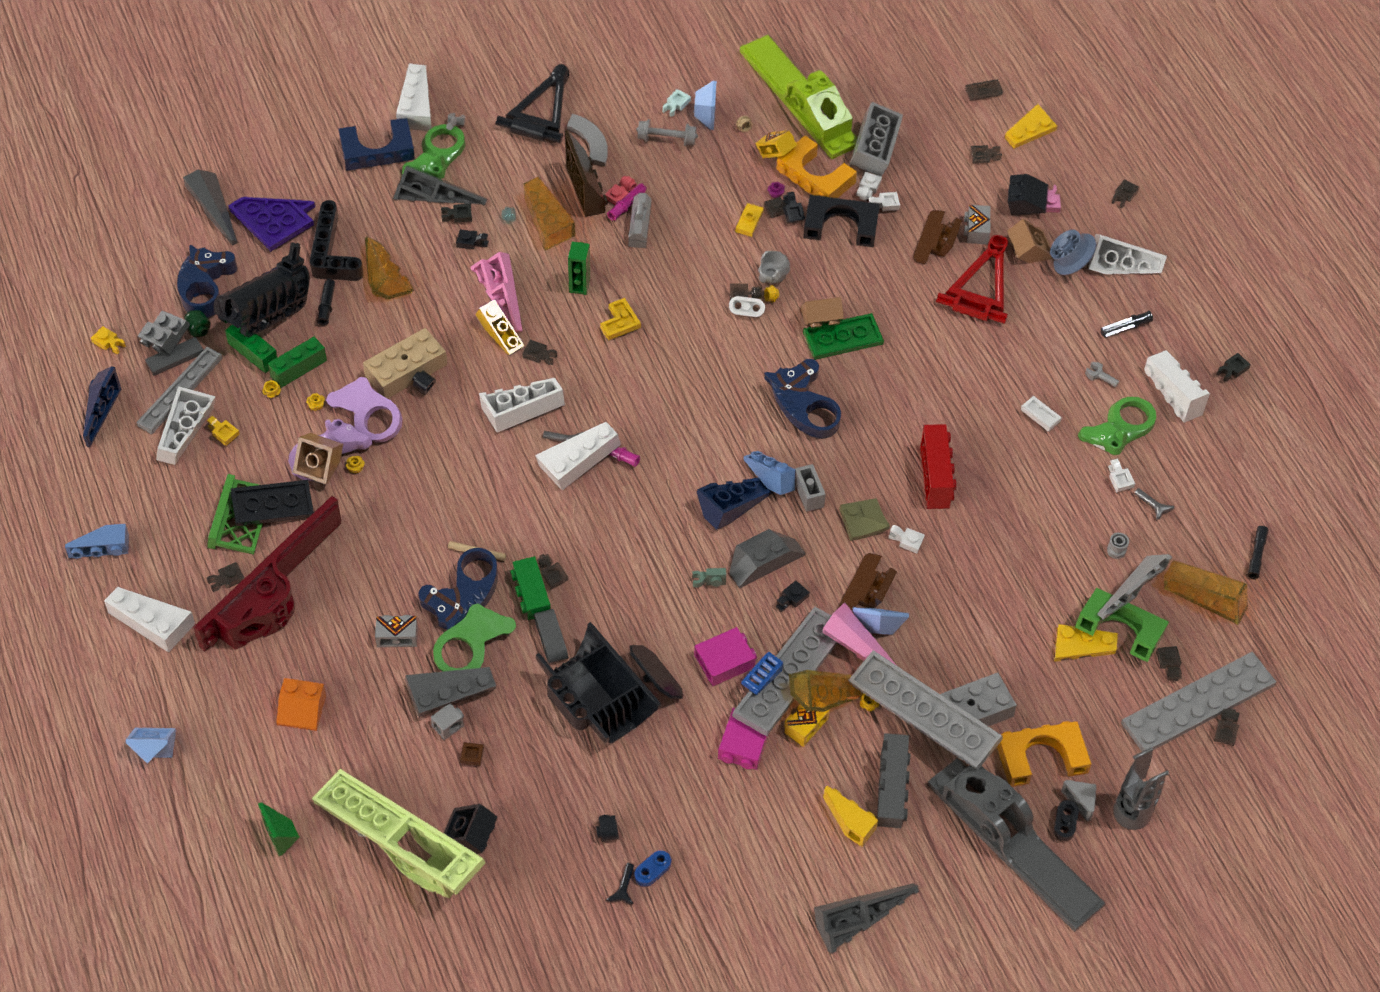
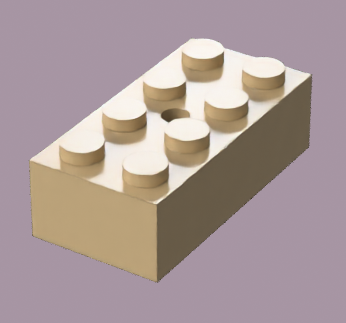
[363,328,447,399]

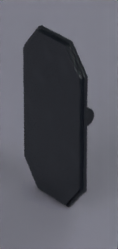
[629,645,683,699]

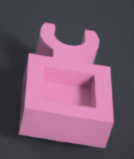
[1046,185,1061,213]

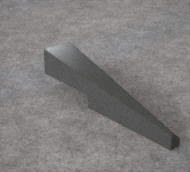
[393,165,488,205]
[183,169,237,246]
[814,883,919,953]

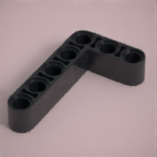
[310,200,364,281]

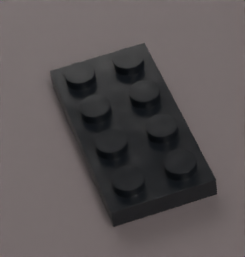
[230,480,314,526]

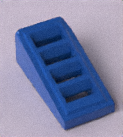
[741,652,784,695]

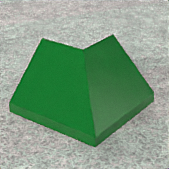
[258,802,300,856]

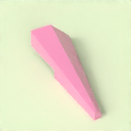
[471,252,522,333]
[823,603,897,666]

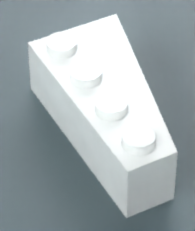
[535,422,621,490]

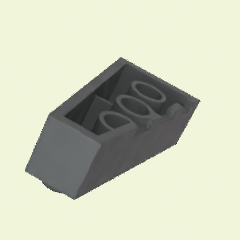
[877,733,910,828]

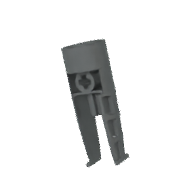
[1113,747,1169,830]

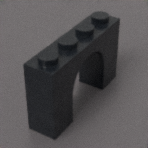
[803,195,880,248]

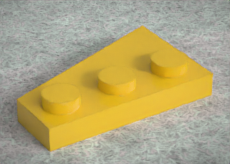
[1004,104,1057,149]
[1054,624,1118,662]

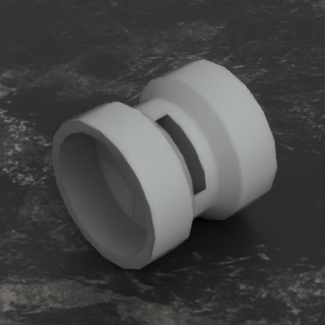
[1107,532,1129,559]

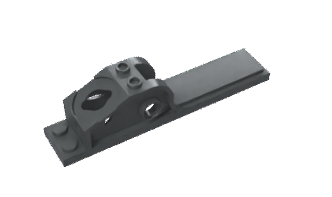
[927,758,1106,932]

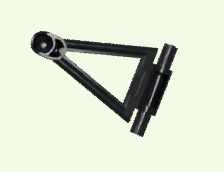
[495,64,569,143]

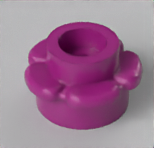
[768,182,785,198]

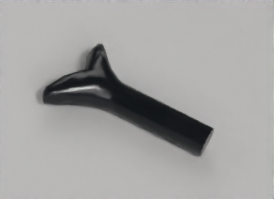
[606,863,634,905]

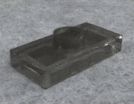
[965,79,1003,101]

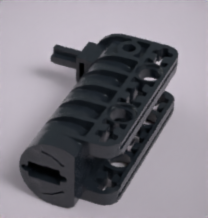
[214,242,310,338]

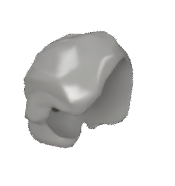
[758,251,790,284]

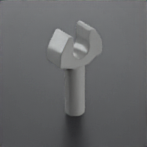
[446,113,465,130]
[1085,362,1119,387]

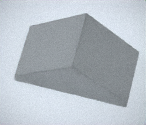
[1061,780,1096,822]

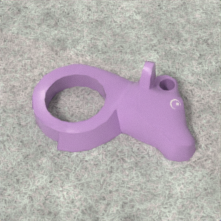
[326,377,402,443]
[288,419,372,481]

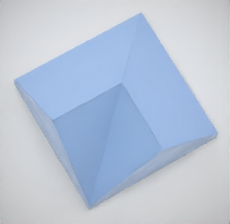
[694,81,717,130]
[853,607,909,635]
[126,728,176,763]

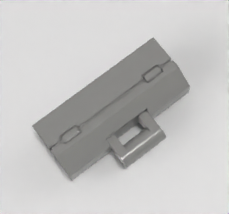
[628,193,651,248]

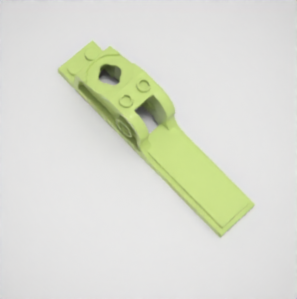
[312,769,485,898]

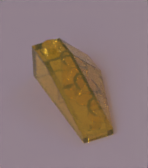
[365,237,414,300]
[789,670,864,712]

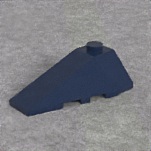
[83,366,122,448]

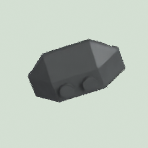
[729,529,806,589]

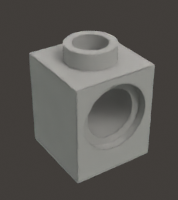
[431,703,464,740]

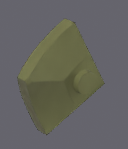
[839,498,890,541]

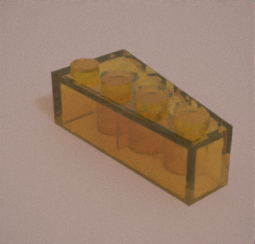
[523,177,575,250]
[1164,560,1248,625]

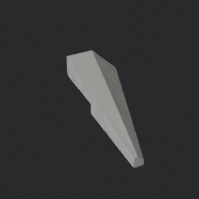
[1097,554,1172,620]

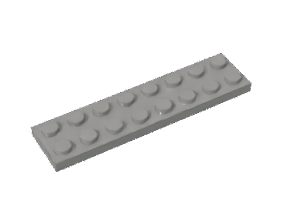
[732,607,838,736]
[848,650,1003,770]
[1121,652,1276,751]

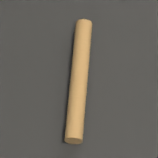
[448,541,506,561]

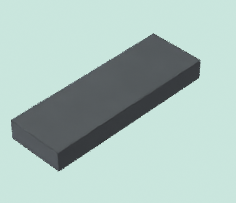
[145,337,204,376]

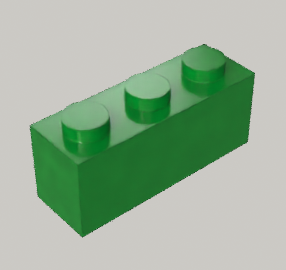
[568,241,591,295]
[225,325,278,374]
[268,336,327,388]
[510,556,551,620]

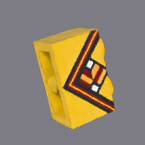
[755,130,797,158]
[784,696,830,747]

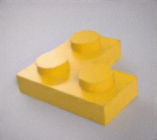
[600,298,641,341]

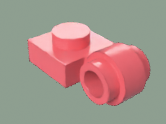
[604,176,637,205]

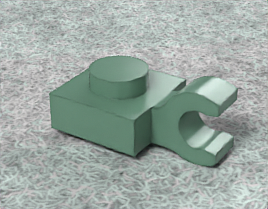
[692,568,726,587]

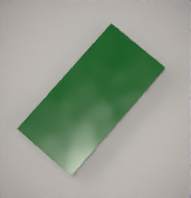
[803,313,884,360]

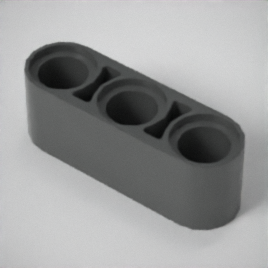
[534,609,568,664]

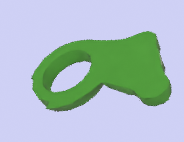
[433,604,516,672]

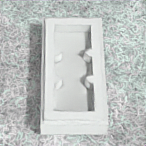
[1021,396,1062,432]

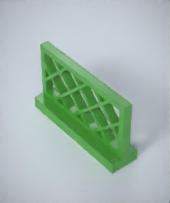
[208,474,263,554]

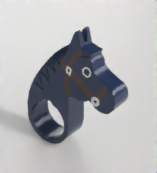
[177,245,238,318]
[764,359,841,439]
[418,548,498,630]

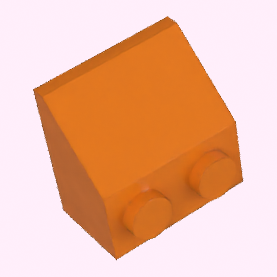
[276,678,326,731]

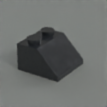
[1007,174,1049,215]
[443,804,498,854]

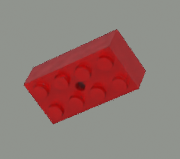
[920,424,957,509]

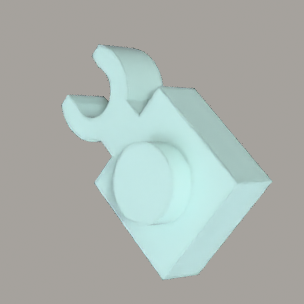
[662,89,691,117]

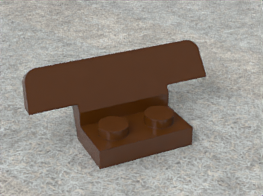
[914,210,962,264]
[839,553,897,612]

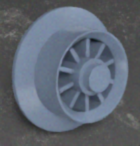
[1050,230,1096,275]

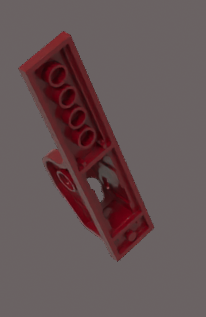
[193,496,342,651]

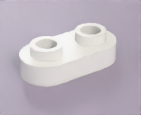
[729,296,765,317]

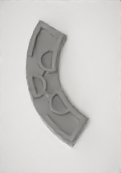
[567,114,608,166]

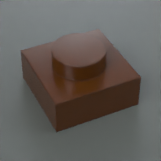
[460,742,484,766]

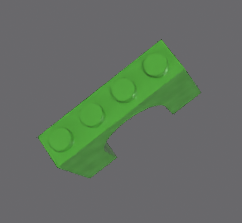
[1075,588,1169,662]

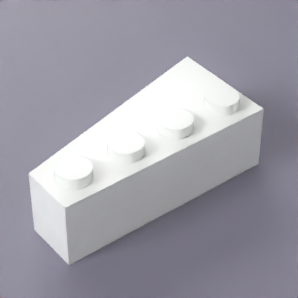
[396,64,431,131]
[1144,351,1210,423]
[479,378,565,433]
[156,386,216,465]
[104,587,195,652]

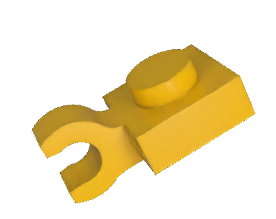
[207,416,240,446]

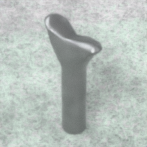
[543,431,583,442]
[1134,488,1174,520]

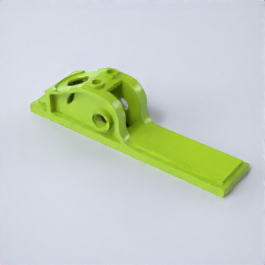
[740,35,857,159]

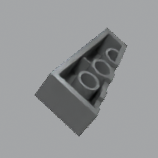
[404,667,496,717]

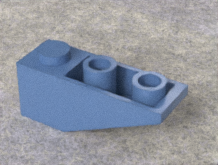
[744,451,795,495]
[65,524,129,559]

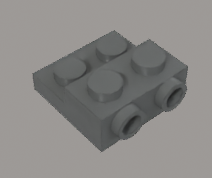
[138,310,190,354]

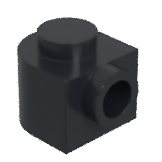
[412,370,436,396]
[595,814,619,842]

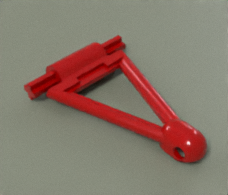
[936,235,1008,324]

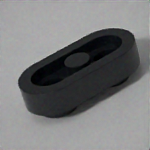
[1054,800,1079,841]

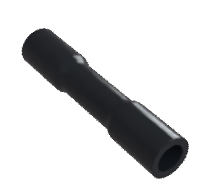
[1247,526,1269,579]

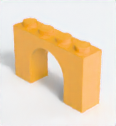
[776,136,857,198]
[997,721,1091,787]

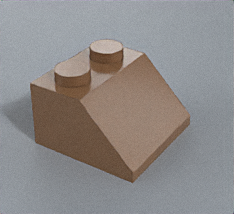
[1007,219,1053,263]
[801,297,844,328]
[292,433,343,484]

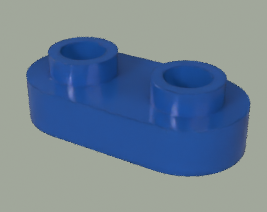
[635,850,671,887]

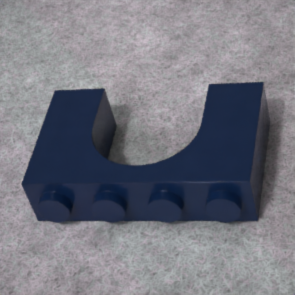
[338,118,415,171]

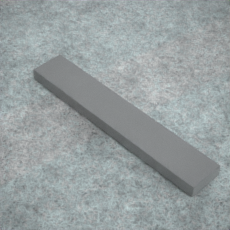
[136,347,223,434]

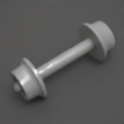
[636,119,699,147]

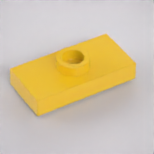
[735,203,764,237]

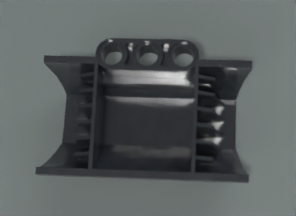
[536,622,661,746]

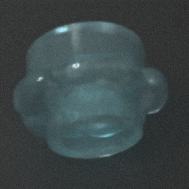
[502,206,516,224]

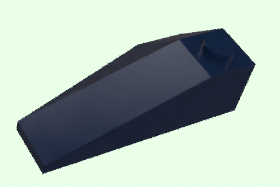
[697,478,774,530]

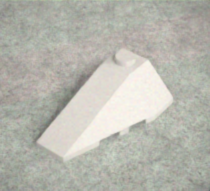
[1088,234,1167,274]

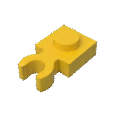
[91,326,126,354]

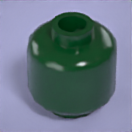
[184,310,211,337]

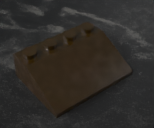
[565,130,608,217]

